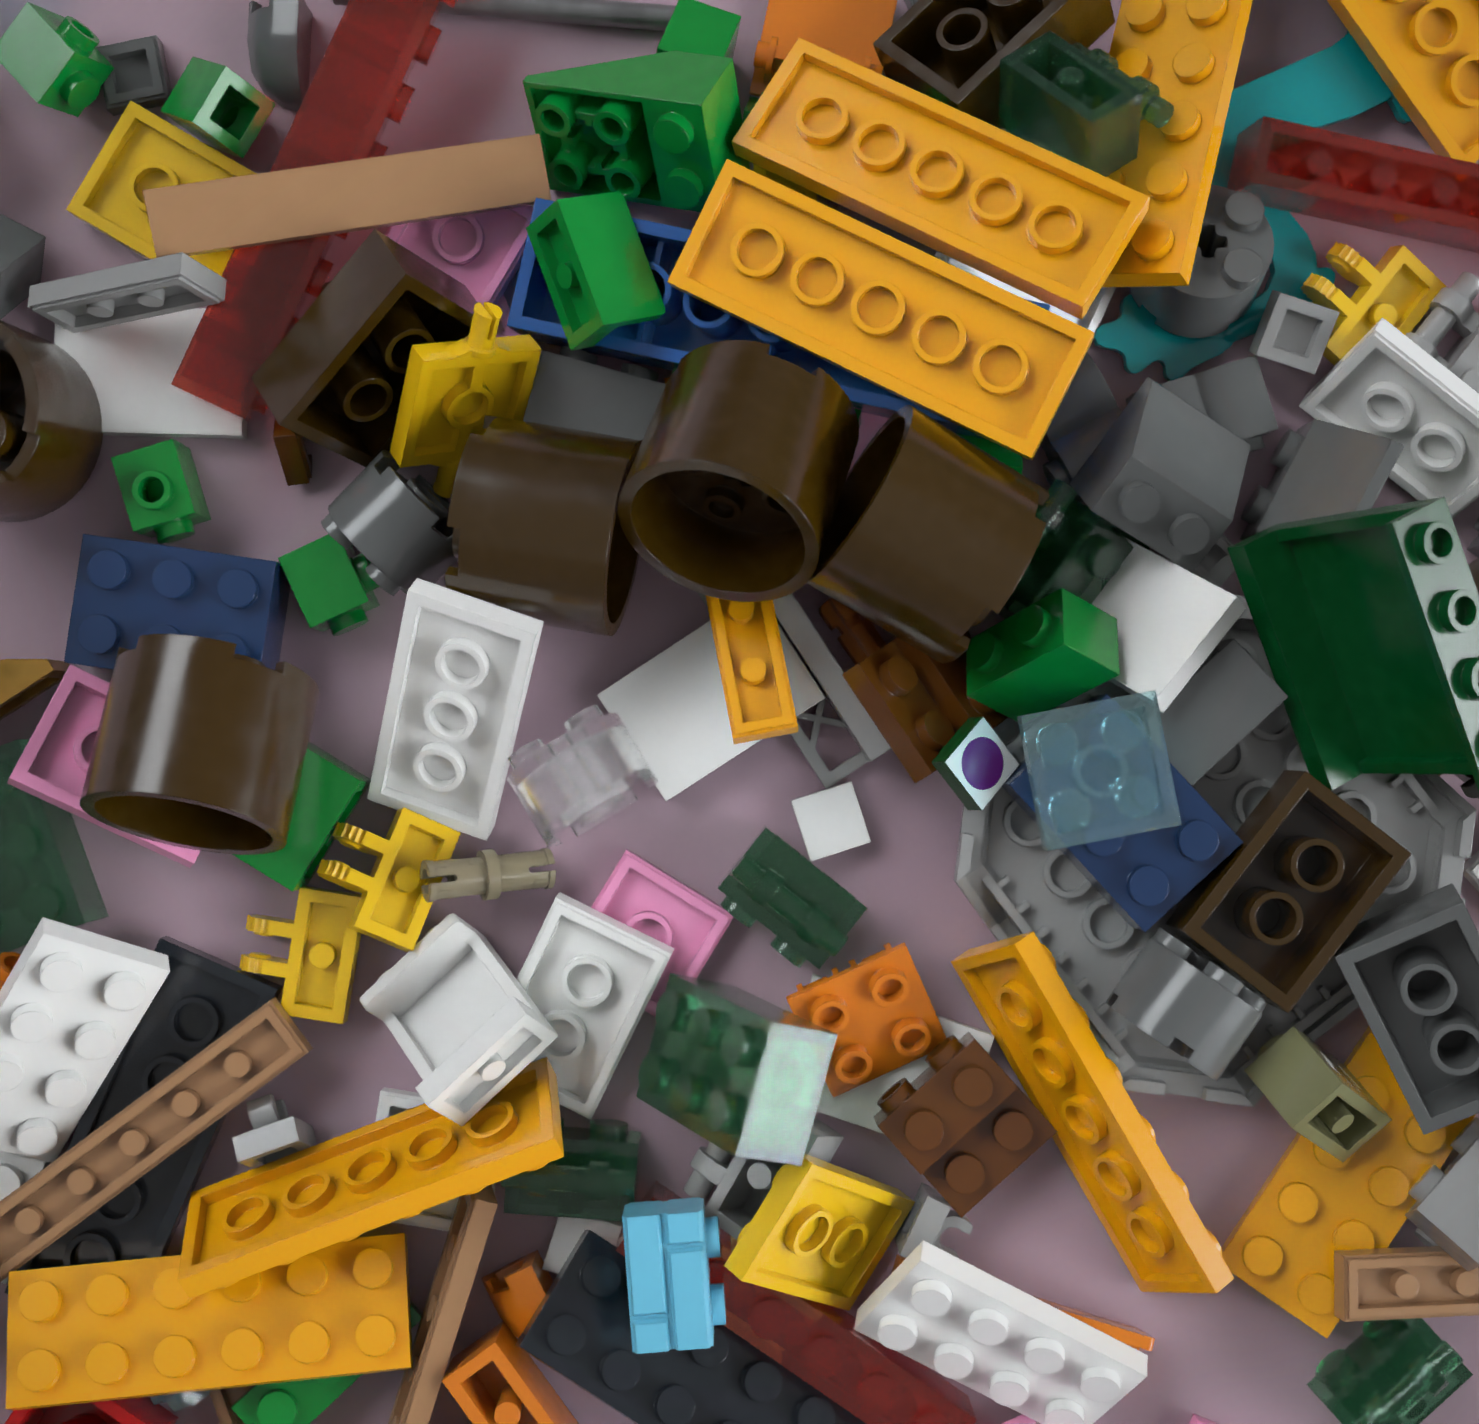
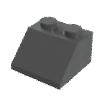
[1070,377,1251,573]
[1240,419,1405,541]

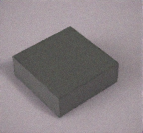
[96,35,172,116]

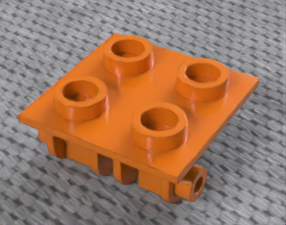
[749,0,897,97]
[786,942,946,1098]

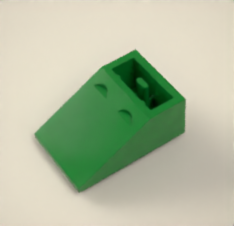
[523,51,750,212]

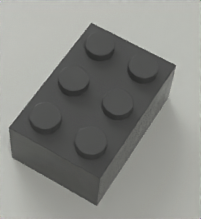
[1334,883,1479,1135]

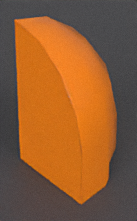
[481,1250,553,1338]

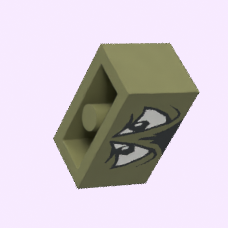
[1244,1026,1392,1162]

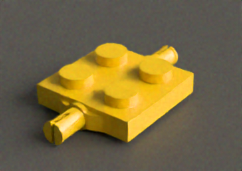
[390,302,542,498]

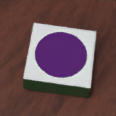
[931,717,1019,810]

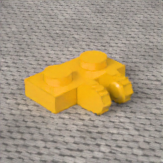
[1301,241,1447,366]
[316,807,461,952]
[239,886,361,1024]

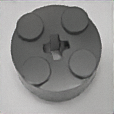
[1130,185,1274,338]
[321,450,458,596]
[1105,927,1268,1081]

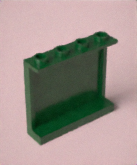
[1227,497,1479,791]

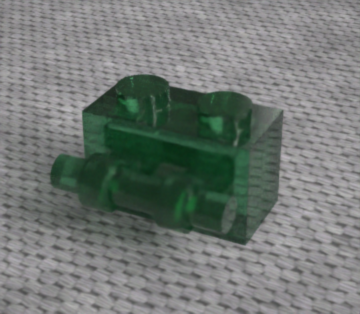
[999,31,1174,177]
[998,479,1134,620]
[718,825,867,969]
[501,1117,642,1221]
[1307,1318,1473,1424]

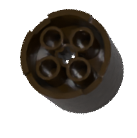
[0,320,103,522]
[618,340,859,602]
[807,405,1050,663]
[445,415,642,636]
[80,634,319,855]

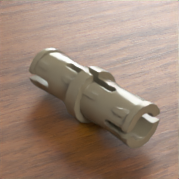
[420,848,556,902]

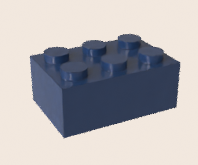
[64,534,290,670]
[1002,694,1243,932]

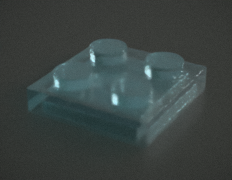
[1017,690,1182,851]

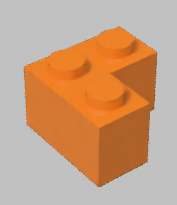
[442,1321,579,1424]

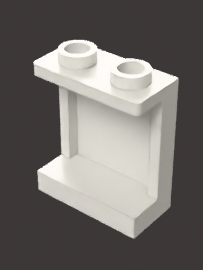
[359,913,558,1126]

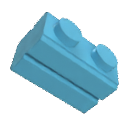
[622,1197,726,1354]

